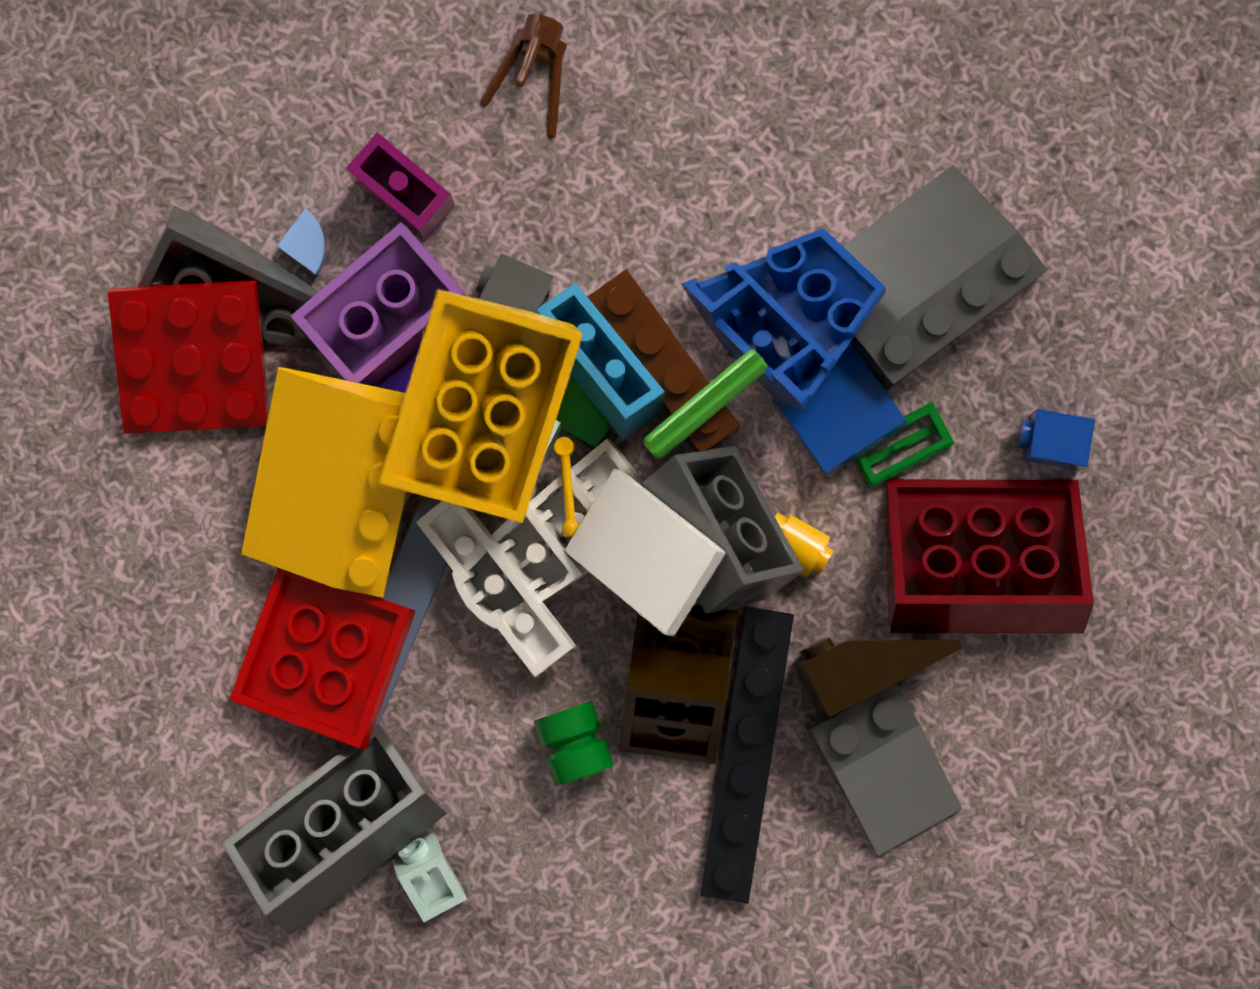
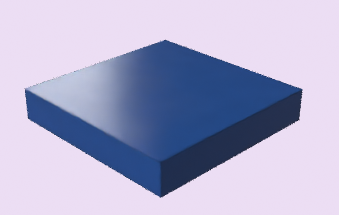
[772,345,907,478]

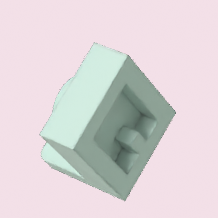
[391,834,467,922]

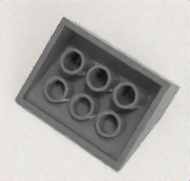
[843,165,1048,391]

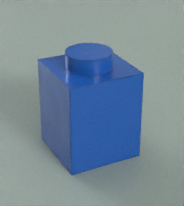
[1017,409,1095,471]

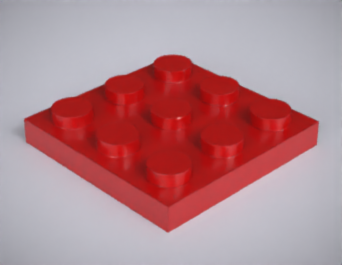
[107,280,269,434]
[229,568,416,750]

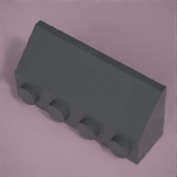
[221,724,447,935]

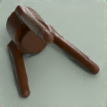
[480,14,567,139]

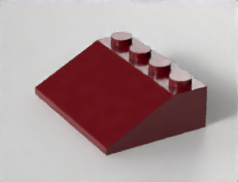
[886,479,1094,634]

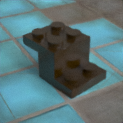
[619,605,738,764]

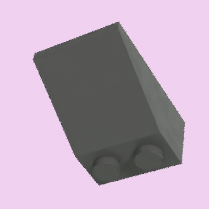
[806,683,962,856]

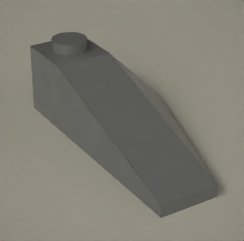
[137,206,319,350]

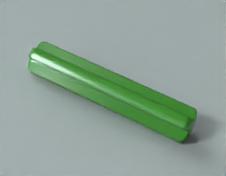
[644,349,767,459]

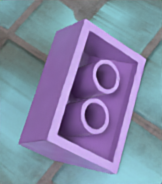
[290,222,466,387]

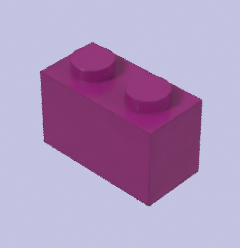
[345,132,455,241]

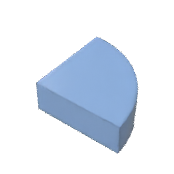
[277,208,326,276]

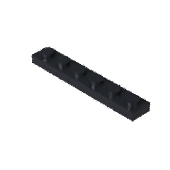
[700,606,794,904]

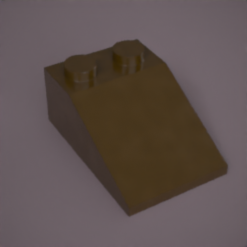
[794,637,962,717]

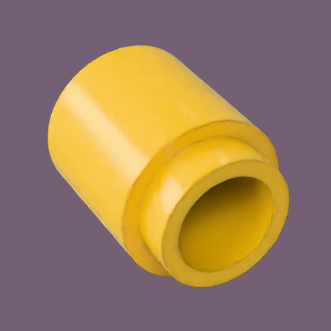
[775,512,834,578]

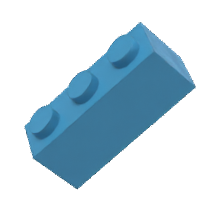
[536,283,665,440]

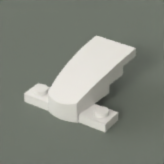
[416,438,643,677]

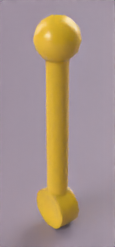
[554,437,580,539]

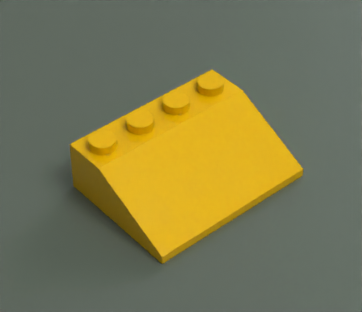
[378,289,583,523]
[241,367,406,597]

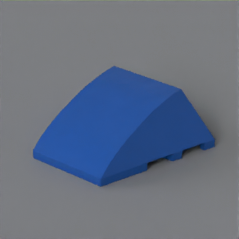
[682,228,886,409]

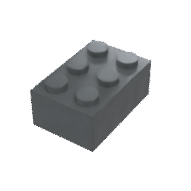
[640,446,804,614]

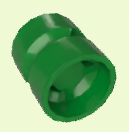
[533,701,614,786]

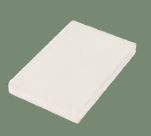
[564,469,726,636]

